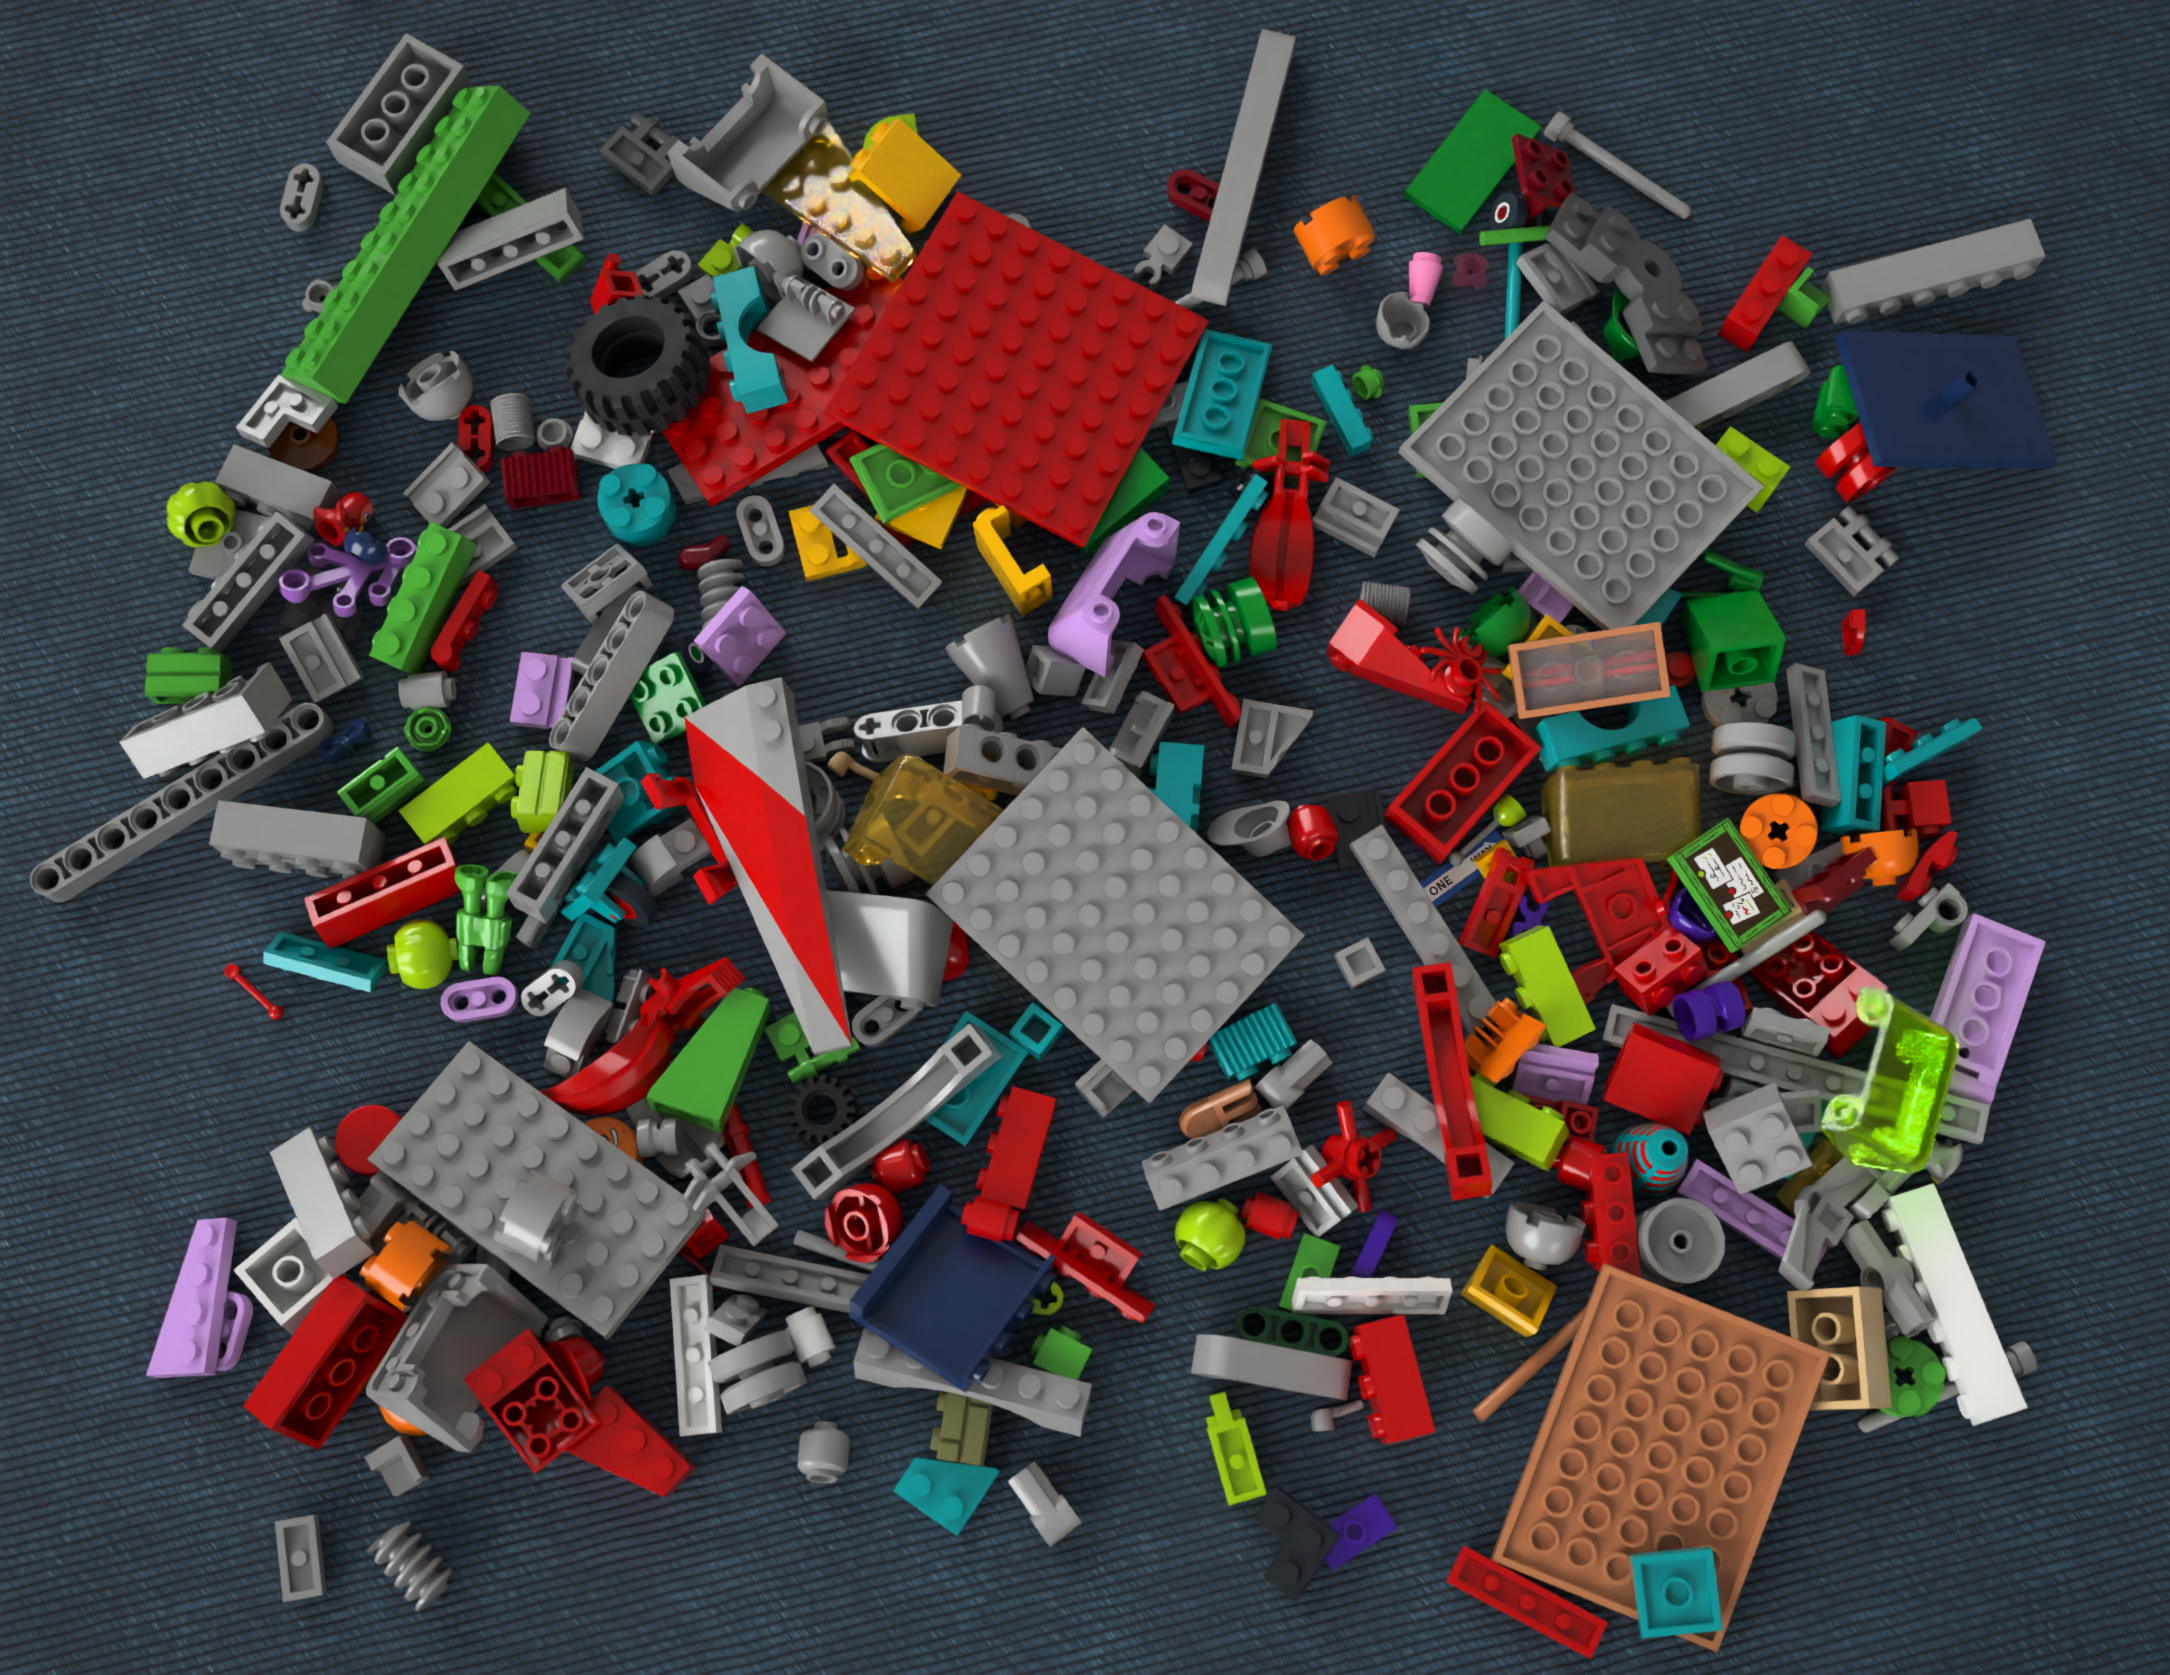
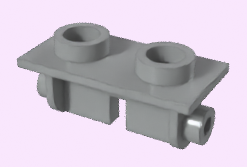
[604,969,659,1044]

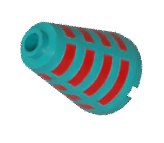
[1612,1121,1689,1198]

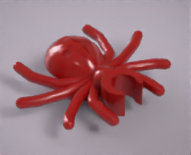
[1420,627,1502,713]

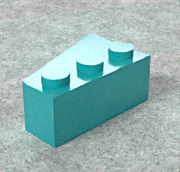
[1148,742,1204,834]

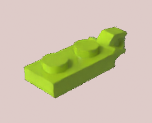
[1206,1392,1267,1506]

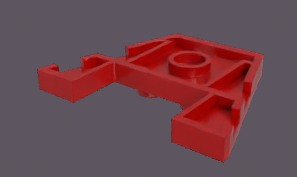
[641,773,739,905]
[1523,857,1671,1005]

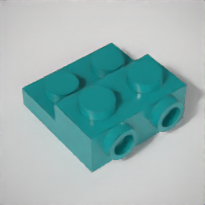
[595,741,684,843]

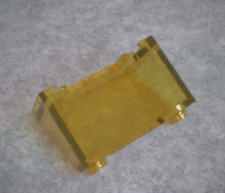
[842,755,1004,886]

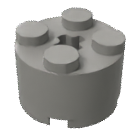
[494,1169,580,1262]

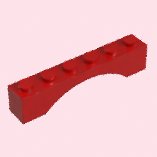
[1412,962,1492,1201]

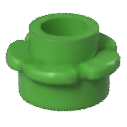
[1352,365,1384,400]

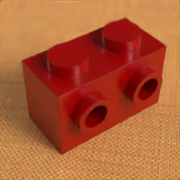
[1614,926,1708,1017]

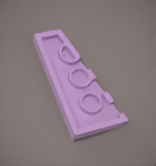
[146,1218,237,1378]

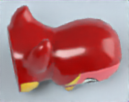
[313,492,373,546]

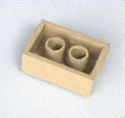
[1787,1287,1892,1410]

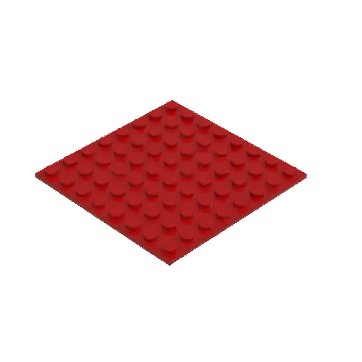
[824,191,1209,548]

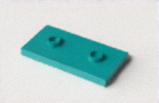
[1172,329,1273,460]

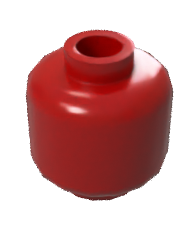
[1287,804,1339,861]
[1552,1137,1607,1192]
[870,1138,930,1194]

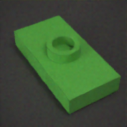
[1278,1233,1341,1318]

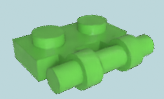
[764,1012,860,1085]

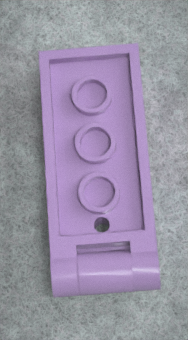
[1910,913,2046,1105]

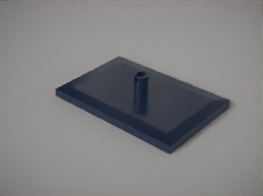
[1835,331,2057,468]

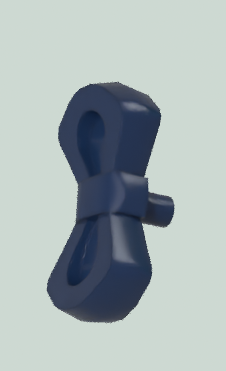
[318,719,371,762]

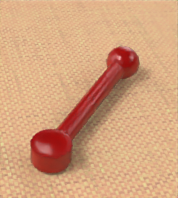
[1656,869,1681,916]
[224,964,284,1020]

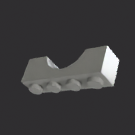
[1362,1072,1515,1199]

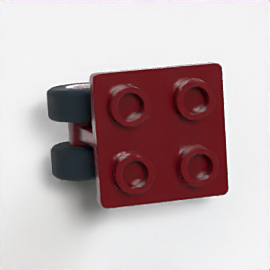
[1489,133,1575,230]

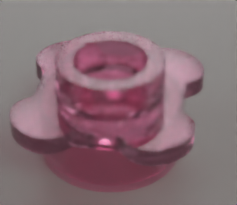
[1452,253,1489,289]

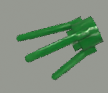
[1677,548,1763,599]

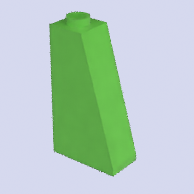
[647,988,771,1134]

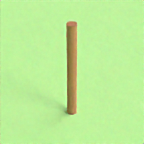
[1472,1307,1586,1423]

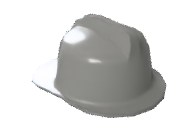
[1207,800,1291,857]

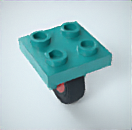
[560,837,658,928]

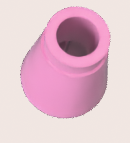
[1409,252,1444,308]

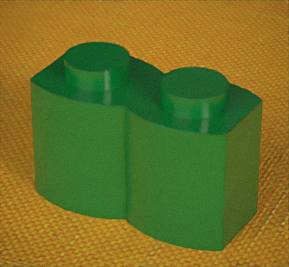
[1811,365,1858,439]

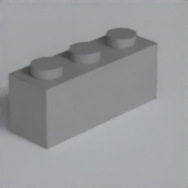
[215,444,341,531]

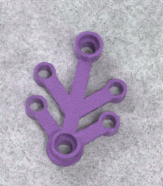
[279,537,418,617]

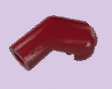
[678,534,731,571]

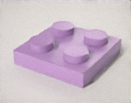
[694,586,786,687]

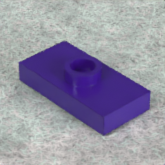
[1325,1493,1398,1571]

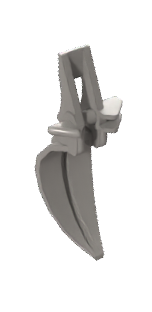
[626,1096,779,1246]

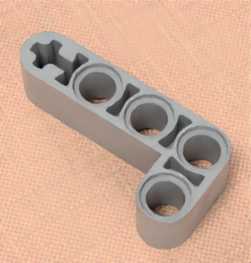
[1191,1334,1353,1401]

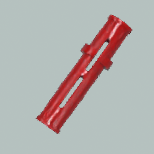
[722,1100,771,1209]

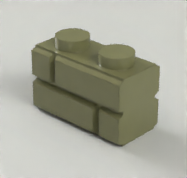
[931,1391,993,1466]

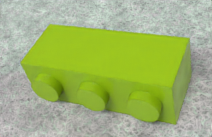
[399,743,519,846]
[1499,925,1596,1047]
[1470,1073,1570,1172]

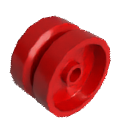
[1815,423,1898,503]

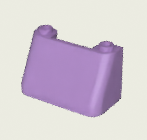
[1048,512,1180,677]

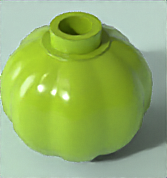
[166,481,236,548]
[387,919,459,989]
[1175,1199,1246,1271]

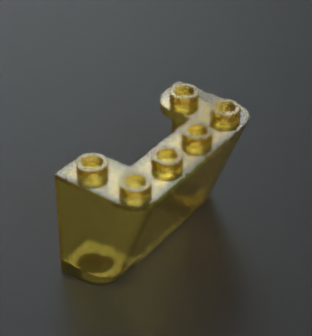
[1540,757,1702,869]

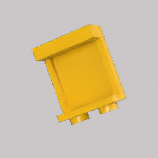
[847,118,961,234]
[973,505,1053,617]

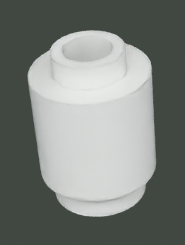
[785,1306,836,1368]

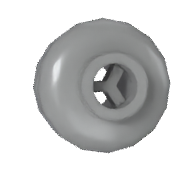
[797,1421,850,1483]

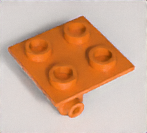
[1464,997,1547,1084]

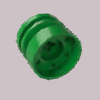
[1191,577,1277,669]

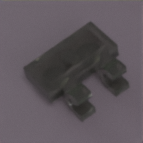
[279,566,363,647]

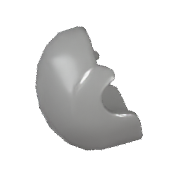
[1376,292,1430,349]

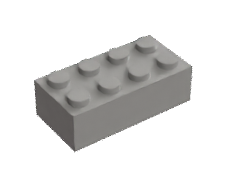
[326,33,473,195]
[209,800,386,879]

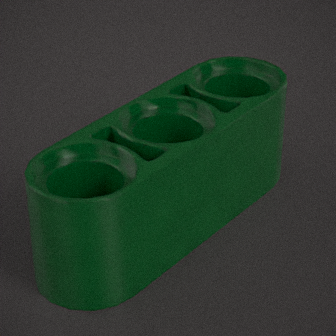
[1235,1307,1349,1357]

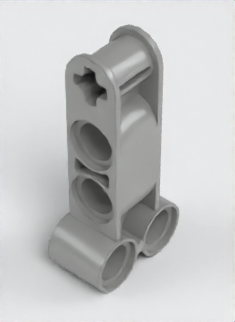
[854,685,1003,762]

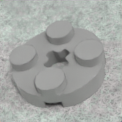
[1701,683,1778,727]

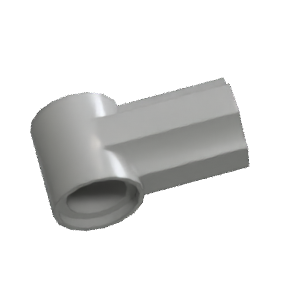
[1255,1039,1333,1111]
[1008,1461,1082,1547]

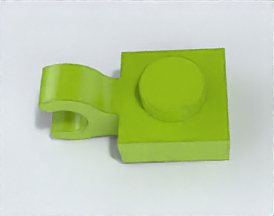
[697,223,753,280]

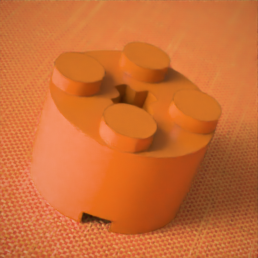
[1293,195,1376,276]
[1740,792,1818,869]
[360,1220,452,1312]

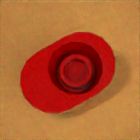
[545,1337,605,1406]

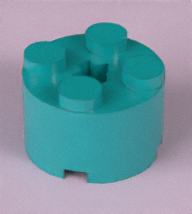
[597,464,677,547]

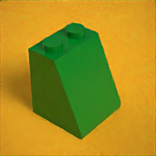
[1681,590,1786,692]

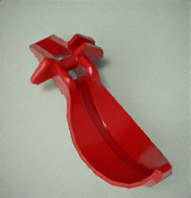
[1249,419,1330,611]
[539,957,745,1115]

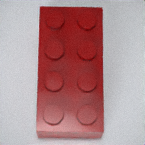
[1384,700,1542,865]
[243,1274,409,1450]

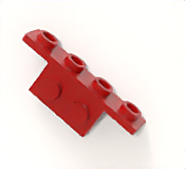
[1142,594,1241,729]
[1580,1152,1641,1278]
[1015,1211,1155,1323]

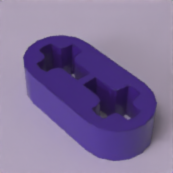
[1350,1209,1398,1278]

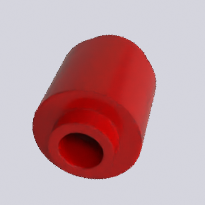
[1240,1191,1300,1240]
[961,1196,1020,1243]

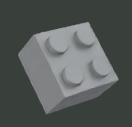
[1703,1082,1813,1195]

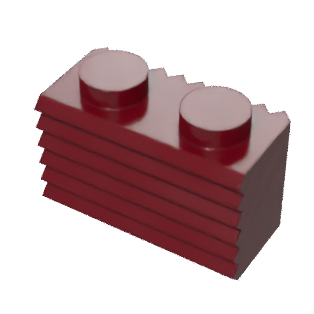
[501,446,582,509]

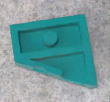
[893,1458,1000,1536]

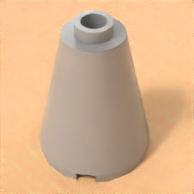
[945,614,1034,720]

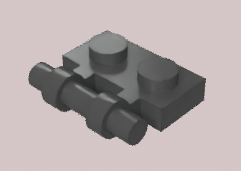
[599,113,684,197]

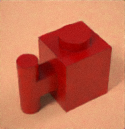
[590,253,644,315]
[1881,780,1952,839]

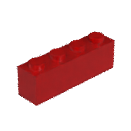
[304,837,462,949]

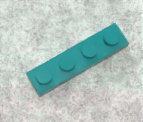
[1174,474,1269,605]

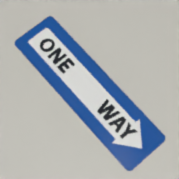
[1420,829,1503,908]

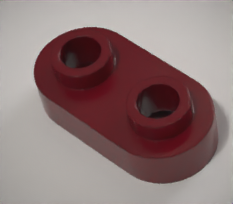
[1167,169,1220,222]

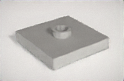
[188,507,268,579]

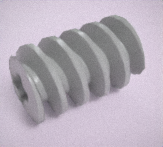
[697,559,745,630]
[366,1521,452,1612]

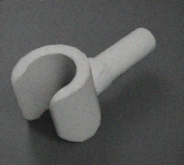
[1311,1399,1364,1432]

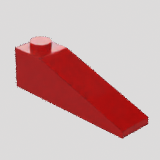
[1326,599,1473,715]

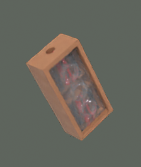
[1507,622,1671,719]

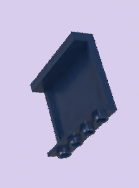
[849,1185,1056,1393]

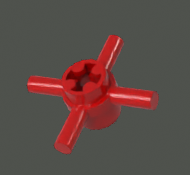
[1311,1101,1397,1212]

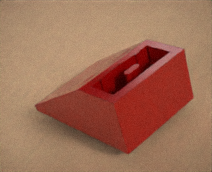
[1750,930,1892,1059]
[463,1328,600,1474]

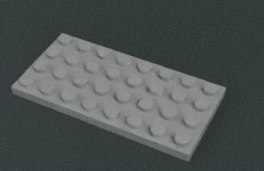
[367,1041,707,1340]

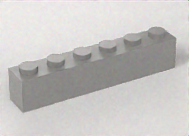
[1821,218,2045,325]

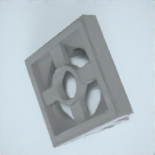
[561,543,653,626]

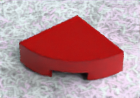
[1841,609,1865,656]

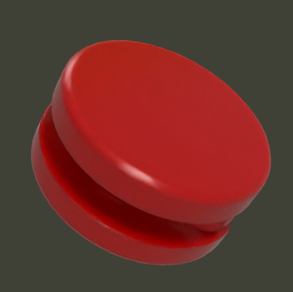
[335,1105,403,1178]

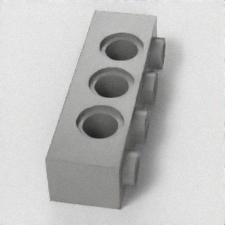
[943,724,1061,796]
[506,767,625,924]

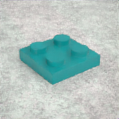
[1630,1546,1723,1638]

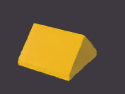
[1460,1244,1557,1337]

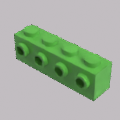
[369,522,478,674]

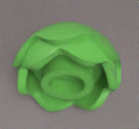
[404,707,451,752]

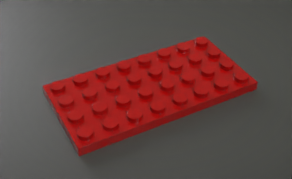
[662,254,903,507]

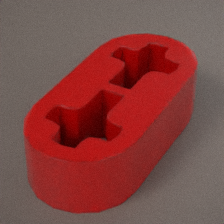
[458,405,495,473]

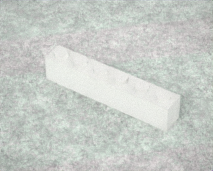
[1881,1183,2027,1426]

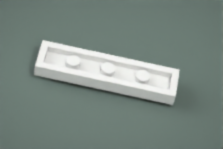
[670,1275,722,1436]
[1292,1276,1452,1314]

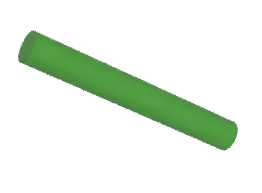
[1479,225,1551,246]

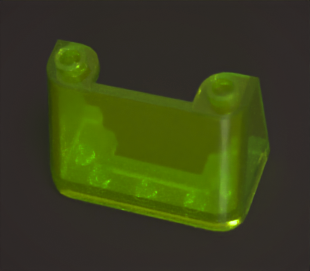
[1820,986,1959,1173]

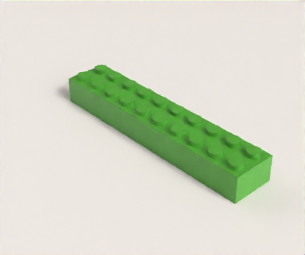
[281,86,531,404]

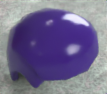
[1668,887,1718,944]

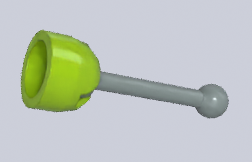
[1449,794,1526,866]

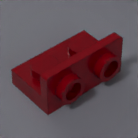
[1791,847,1877,916]

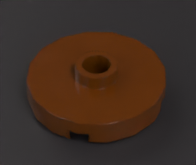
[268,416,340,473]

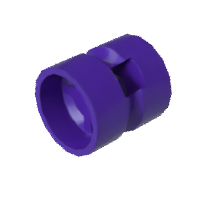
[1673,980,1746,1042]

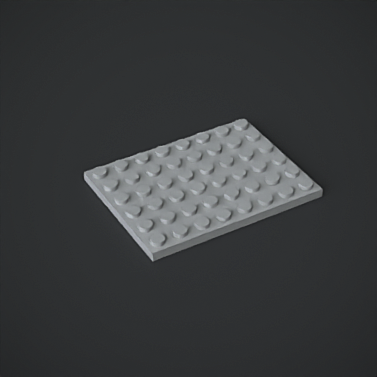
[1398,301,1764,630]
[925,727,1305,1104]

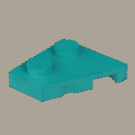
[551,913,617,1009]

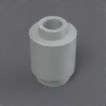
[399,671,456,711]

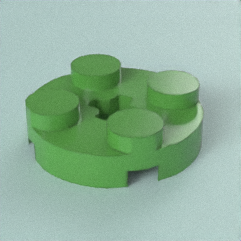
[1879,1336,1946,1418]

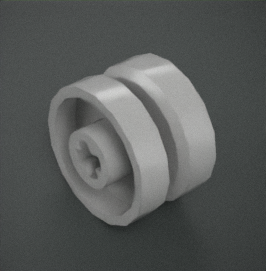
[1709,722,1796,795]
[1635,1198,1725,1289]
[707,1330,807,1415]

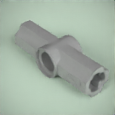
[1841,1220,1935,1338]

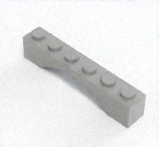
[791,1023,1002,1200]
[854,1327,1092,1437]

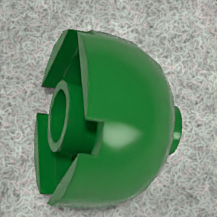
[1459,587,1533,658]

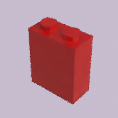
[1603,1022,1724,1135]

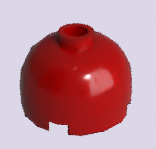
[825,1182,903,1263]

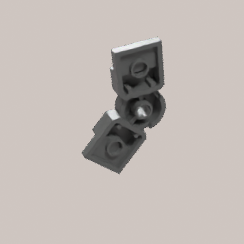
[1545,192,1708,376]

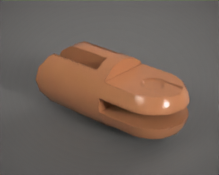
[1179,1078,1262,1139]

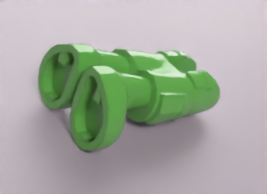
[454,864,519,976]

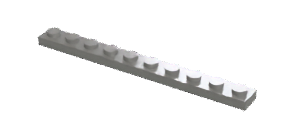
[1601,1004,1990,1145]

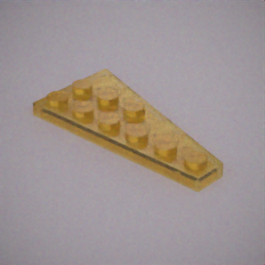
[761,122,917,282]

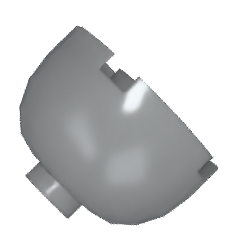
[734,229,804,302]
[399,351,473,421]
[1505,1202,1586,1270]

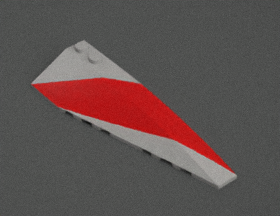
[684,677,853,1055]

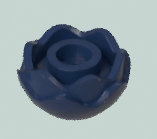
[344,527,389,566]

